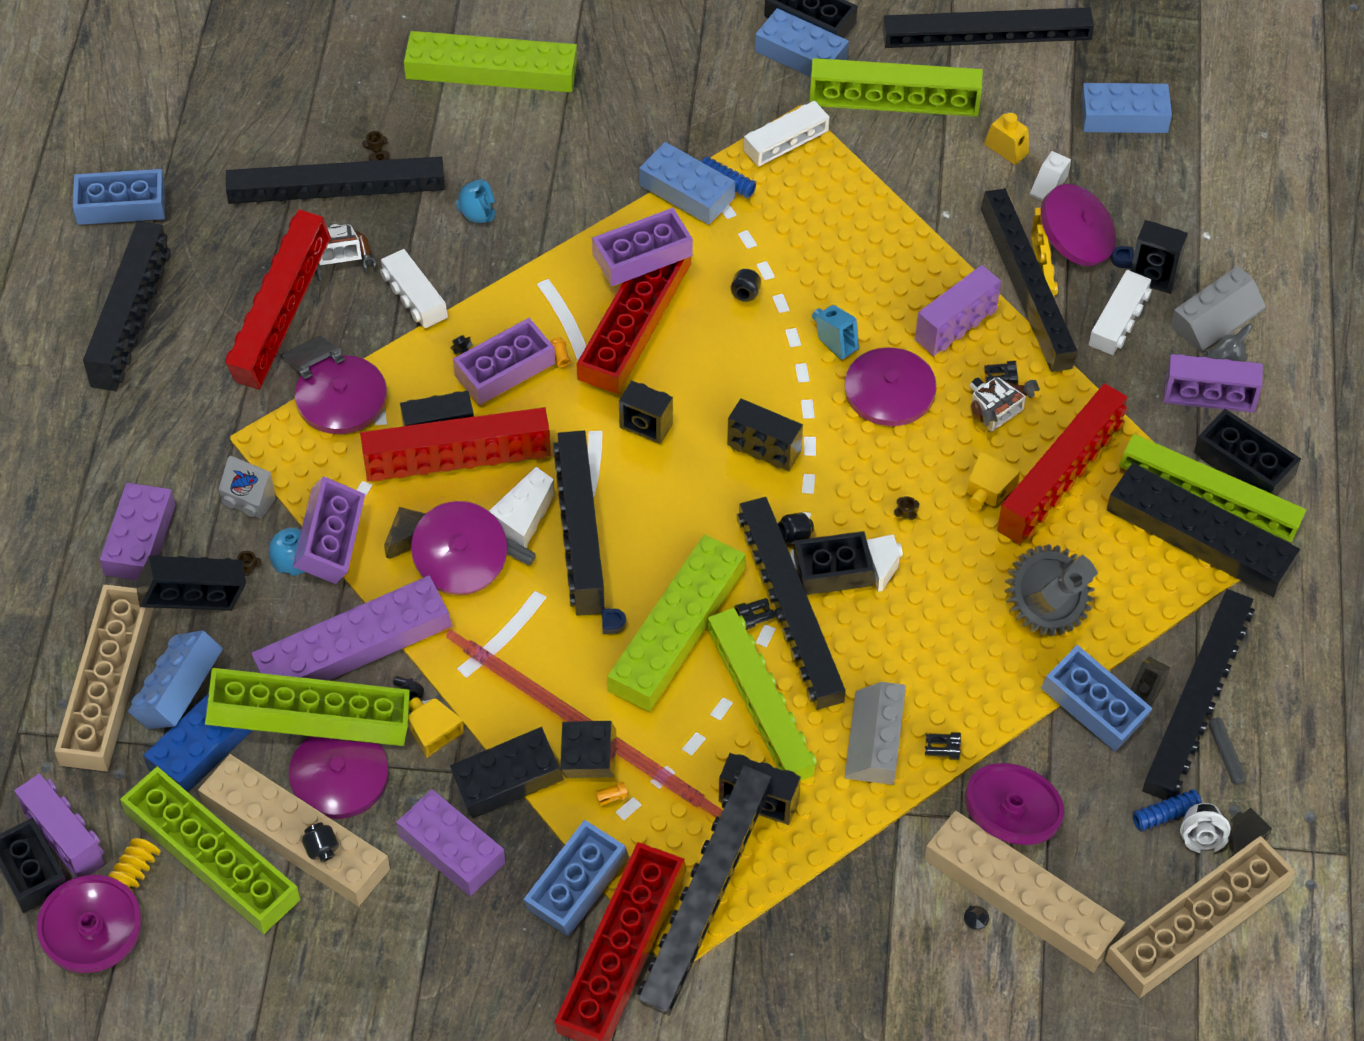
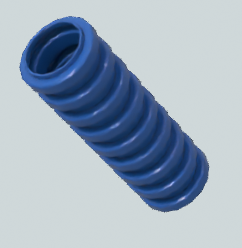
[701,156,756,198]
[1133,789,1202,832]

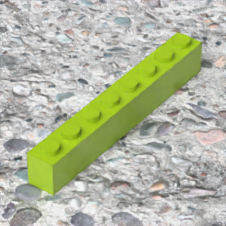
[1119,433,1307,543]
[707,608,817,780]

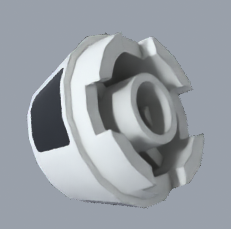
[1180,803,1231,853]

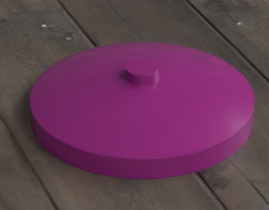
[1041,184,1116,266]
[845,347,936,426]
[295,355,387,434]
[411,501,507,595]
[289,736,389,819]
[965,763,1064,845]
[37,875,142,973]

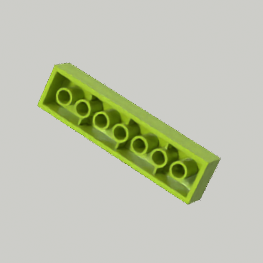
[404,31,577,93]
[810,58,983,117]
[607,534,746,712]
[205,668,410,746]
[120,766,300,935]

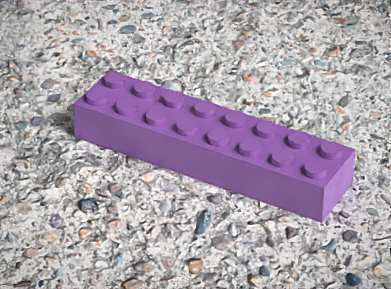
[251,575,452,681]

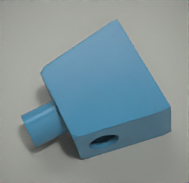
[812,305,859,360]

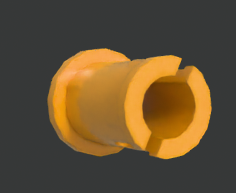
[550,337,571,367]
[595,782,629,807]

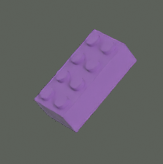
[592,208,693,286]
[915,265,1001,356]
[453,318,555,405]
[1163,354,1263,413]
[293,476,365,584]
[100,483,176,580]
[14,773,105,878]
[396,789,505,897]

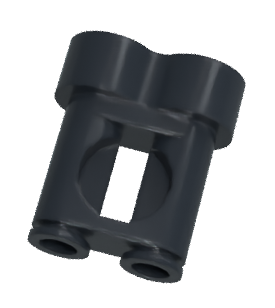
[984,360,1018,385]
[734,598,776,630]
[925,732,961,760]

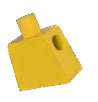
[984,113,1029,165]
[967,452,1020,509]
[408,697,464,758]

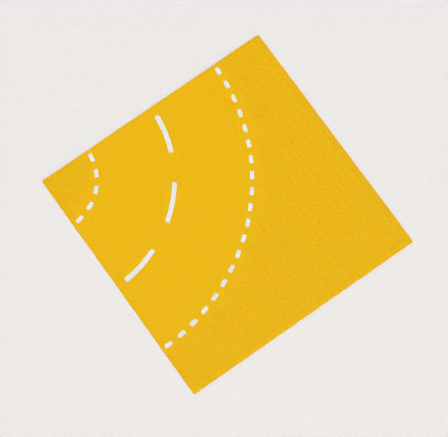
[230,105,1240,962]

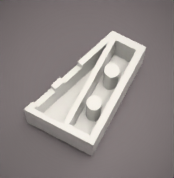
[489,467,554,548]

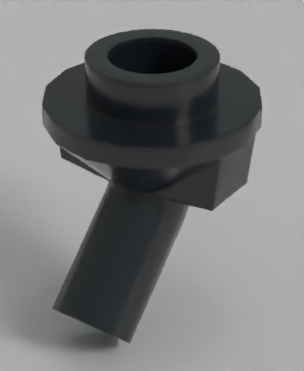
[450,335,472,354]
[393,676,424,702]
[964,906,989,930]

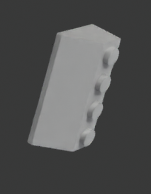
[1171,266,1266,353]
[845,682,906,785]

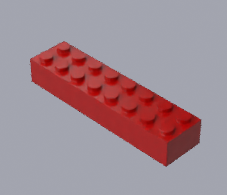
[225,209,331,390]
[576,257,691,395]
[997,383,1128,545]
[360,407,551,482]
[554,842,686,1041]

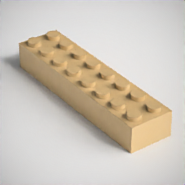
[54,584,154,772]
[198,754,390,907]
[924,810,1125,973]
[1105,836,1296,998]

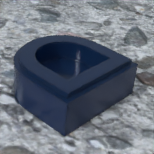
[1111,246,1134,269]
[602,609,626,634]

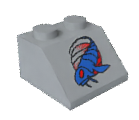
[219,455,276,519]

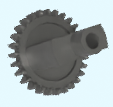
[1004,544,1098,636]

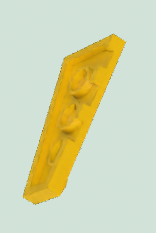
[1030,207,1058,297]

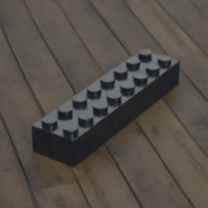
[83,221,171,392]
[553,430,605,616]
[1106,462,1300,598]

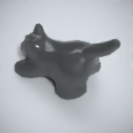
[1201,323,1253,362]

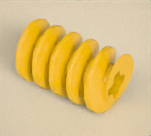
[108,838,161,894]

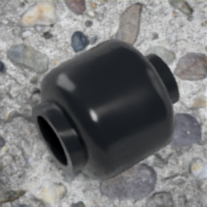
[731,269,762,302]
[778,512,814,545]
[301,822,339,862]

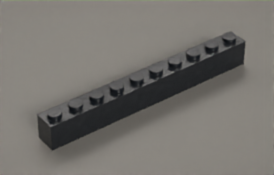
[883,7,1094,48]
[226,156,445,204]
[981,188,1078,372]
[736,497,846,710]
[1142,589,1255,801]
[637,765,773,1016]

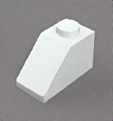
[1030,151,1071,201]
[867,534,903,592]

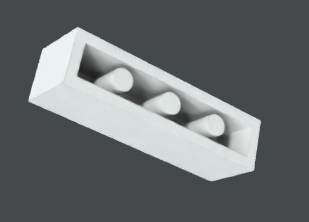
[744,101,829,167]
[380,249,448,329]
[1089,270,1152,355]

